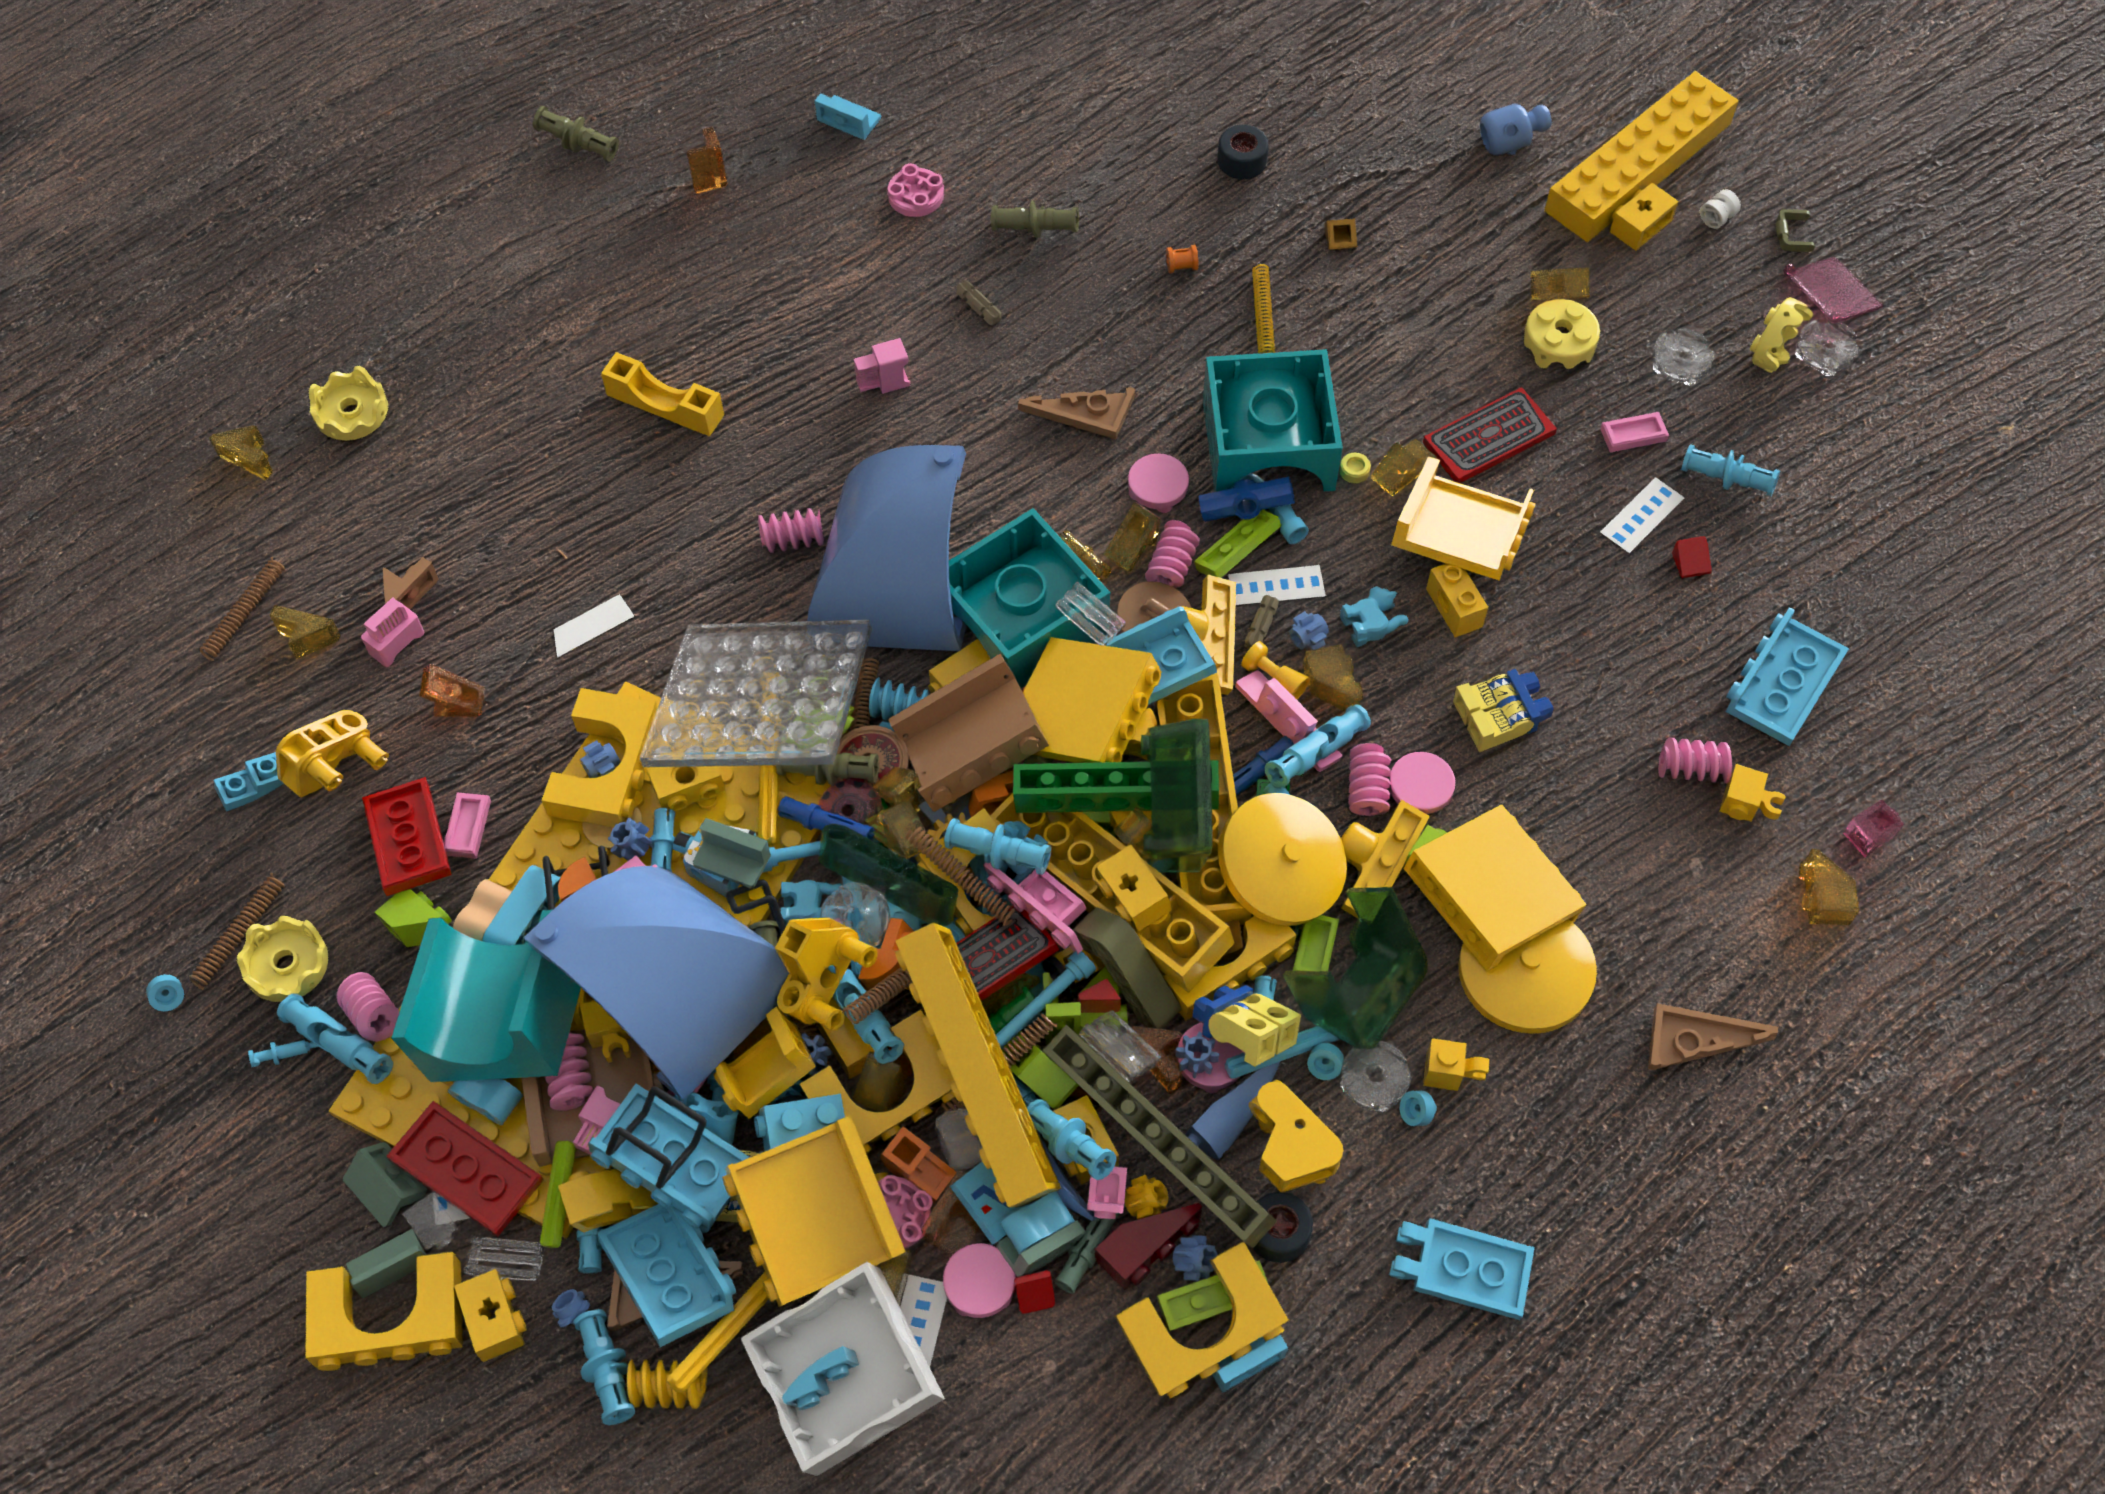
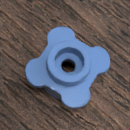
[552,1289,590,1327]

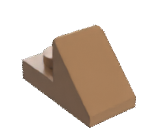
[383,557,439,609]

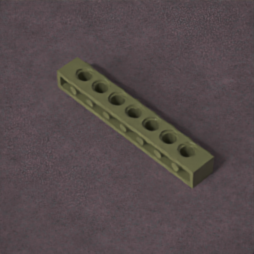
[1042,1025,1277,1248]

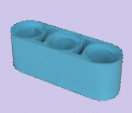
[482,865,561,945]

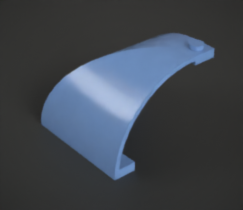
[807,445,966,651]
[524,866,789,1101]

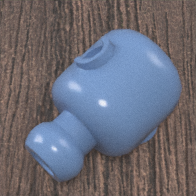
[1480,104,1552,156]

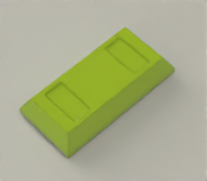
[1292,915,1339,980]

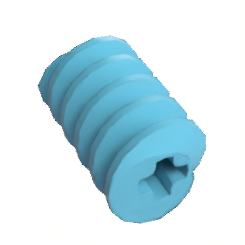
[869,677,929,721]

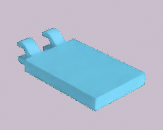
[1389,1218,1535,1320]

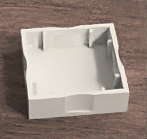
[741,1262,945,1476]

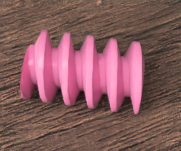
[758,508,824,553]
[1145,520,1200,588]
[1658,737,1732,784]
[1348,743,1391,816]
[336,972,399,1041]
[545,1032,594,1111]

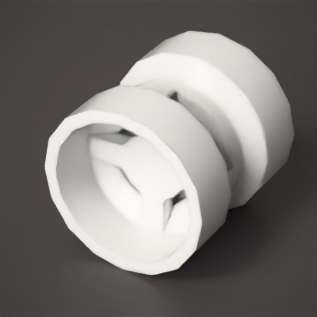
[1700,189,1741,229]

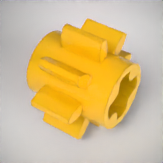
[1125,1175,1169,1219]

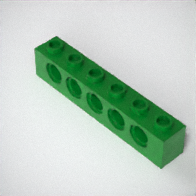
[1013,760,1219,813]

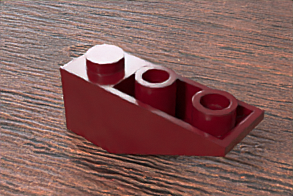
[1095,1203,1203,1290]

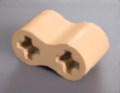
[453,879,512,941]

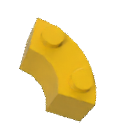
[558,1169,658,1233]

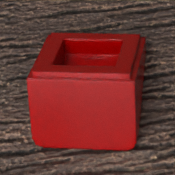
[1672,536,1712,579]
[1078,979,1121,1013]
[1014,1270,1055,1314]

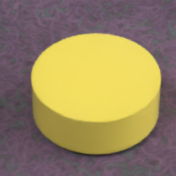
[1339,453,1371,483]

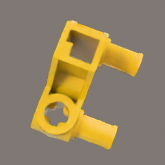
[276,710,389,798]
[775,918,878,1031]
[1248,1079,1344,1193]

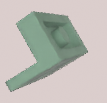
[693,818,771,889]
[343,1142,428,1227]
[997,1220,1085,1277]
[346,1228,426,1298]

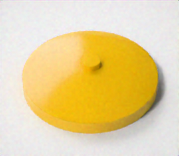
[1218,793,1347,926]
[1458,919,1597,1034]

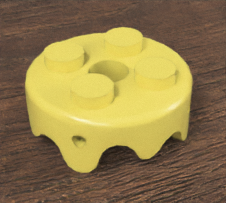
[1750,297,1813,373]
[1524,299,1600,369]
[309,366,388,441]
[237,916,328,1002]

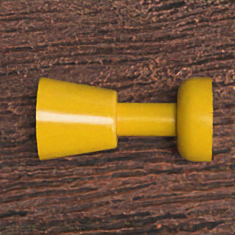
[1241,641,1310,700]

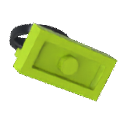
[1041,955,1081,1045]

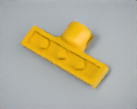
[1181,575,1236,695]
[1341,800,1430,925]

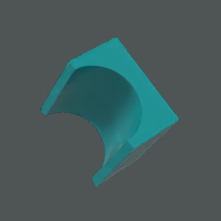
[1203,349,1343,492]
[949,508,1111,690]
[391,910,581,1082]

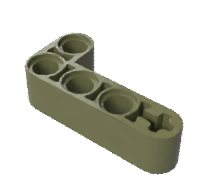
[1072,907,1181,1034]

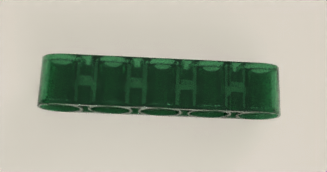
[818,824,958,926]

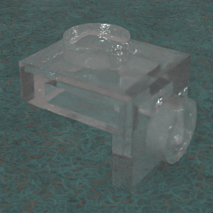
[402,1192,458,1251]

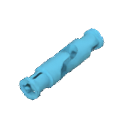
[1265,704,1371,788]
[827,965,904,1064]
[277,993,393,1084]

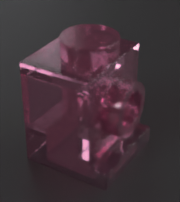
[1843,799,1905,858]

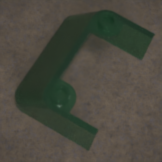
[1141,719,1213,872]
[1283,887,1428,1049]

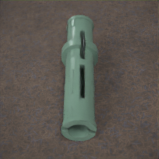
[1054,1203,1125,1294]

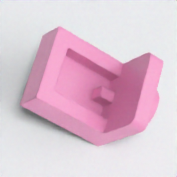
[1087,1166,1128,1219]

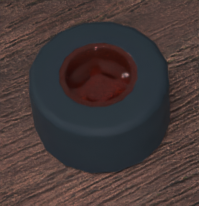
[1217,125,1269,179]
[1253,1191,1313,1263]

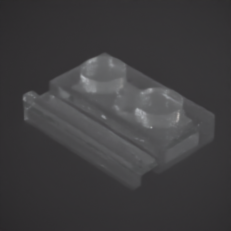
[1079,1010,1162,1082]

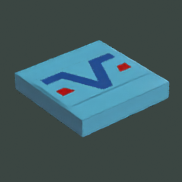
[950,1162,1041,1245]

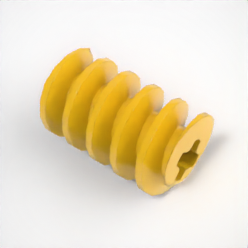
[627,1359,707,1409]

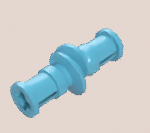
[1681,444,1780,497]
[944,818,1051,875]
[1027,1099,1116,1180]
[574,1309,635,1425]

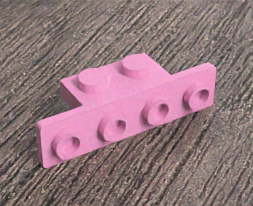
[1235,670,1342,772]
[983,862,1087,954]

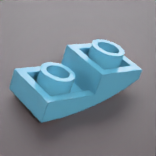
[214,752,284,812]
[782,1346,859,1410]

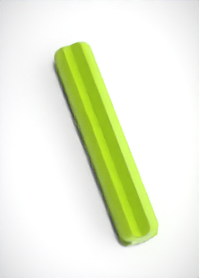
[540,1141,576,1248]

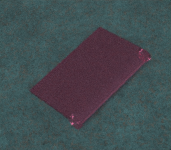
[1784,256,1883,324]

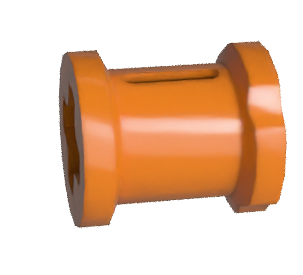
[1166,245,1199,274]

